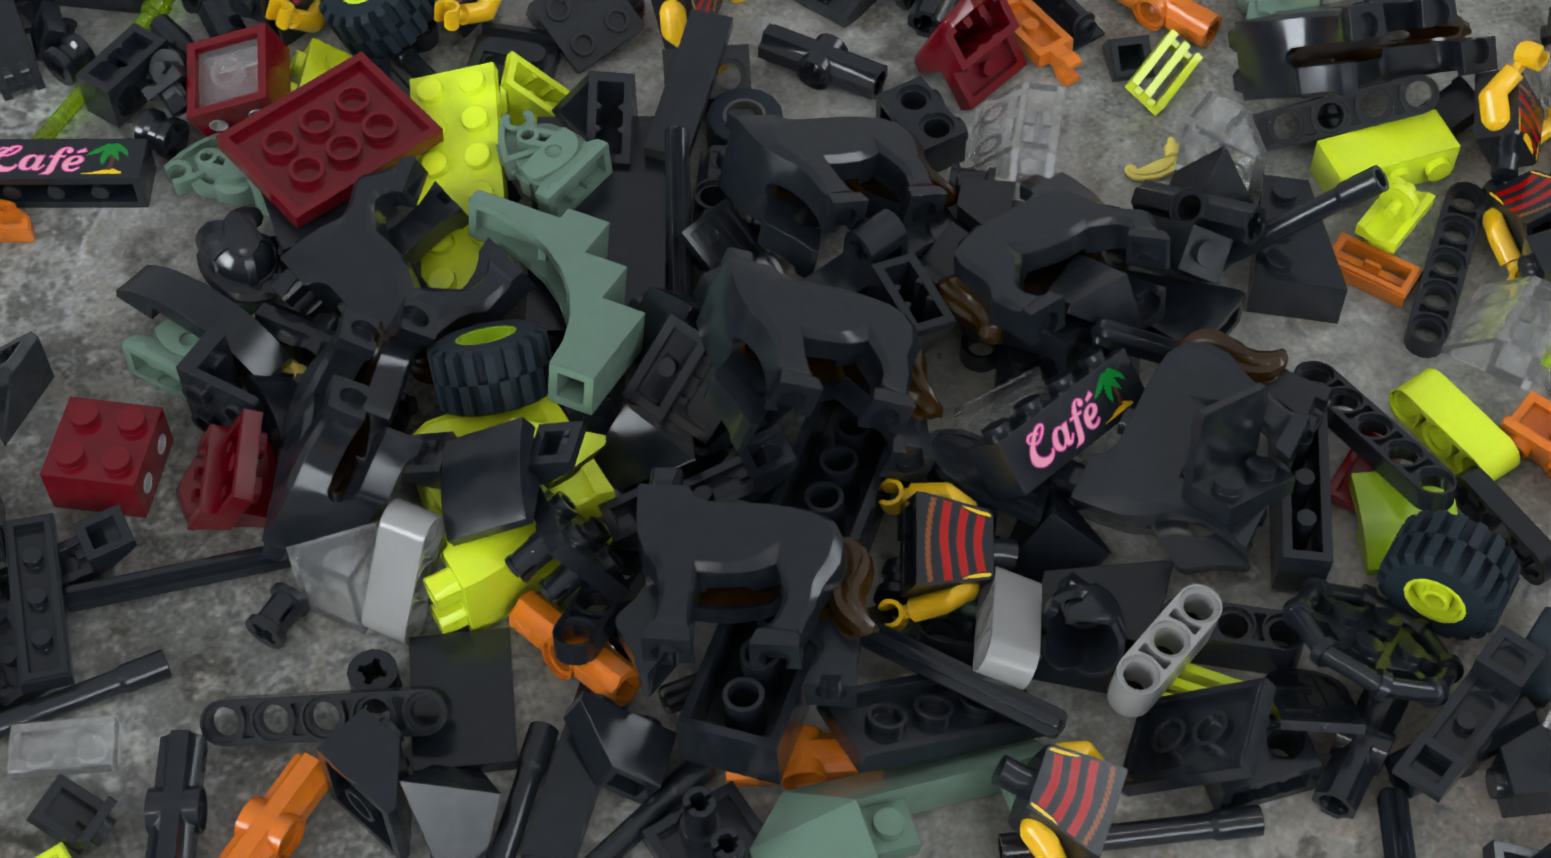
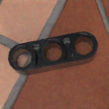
[1156,597,1305,674]

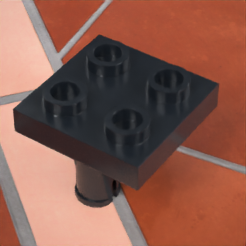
[505,485,630,607]
[642,781,763,858]

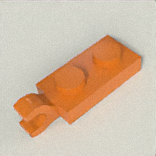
[1007,0,1082,87]

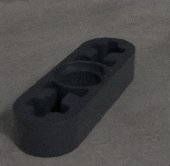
[1455,466,1551,585]

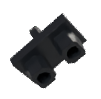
[142,49,187,116]

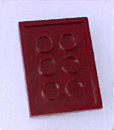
[216,51,444,229]

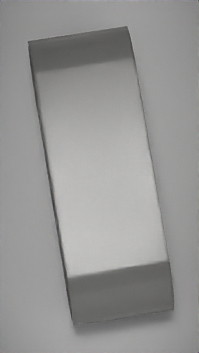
[361,498,445,645]
[973,565,1042,690]
[1107,584,1222,718]

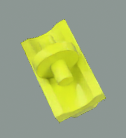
[1354,175,1436,254]

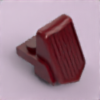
[915,0,1027,110]
[176,408,277,531]

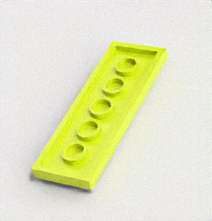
[409,62,513,289]

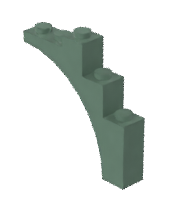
[468,190,645,416]

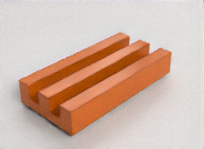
[1332,232,1424,309]

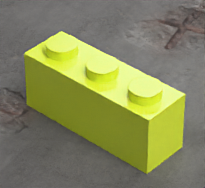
[1310,109,1460,193]

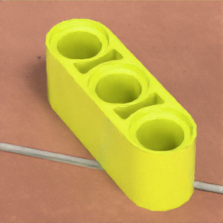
[1388,368,1521,482]

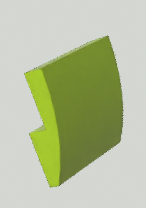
[1348,466,1458,576]

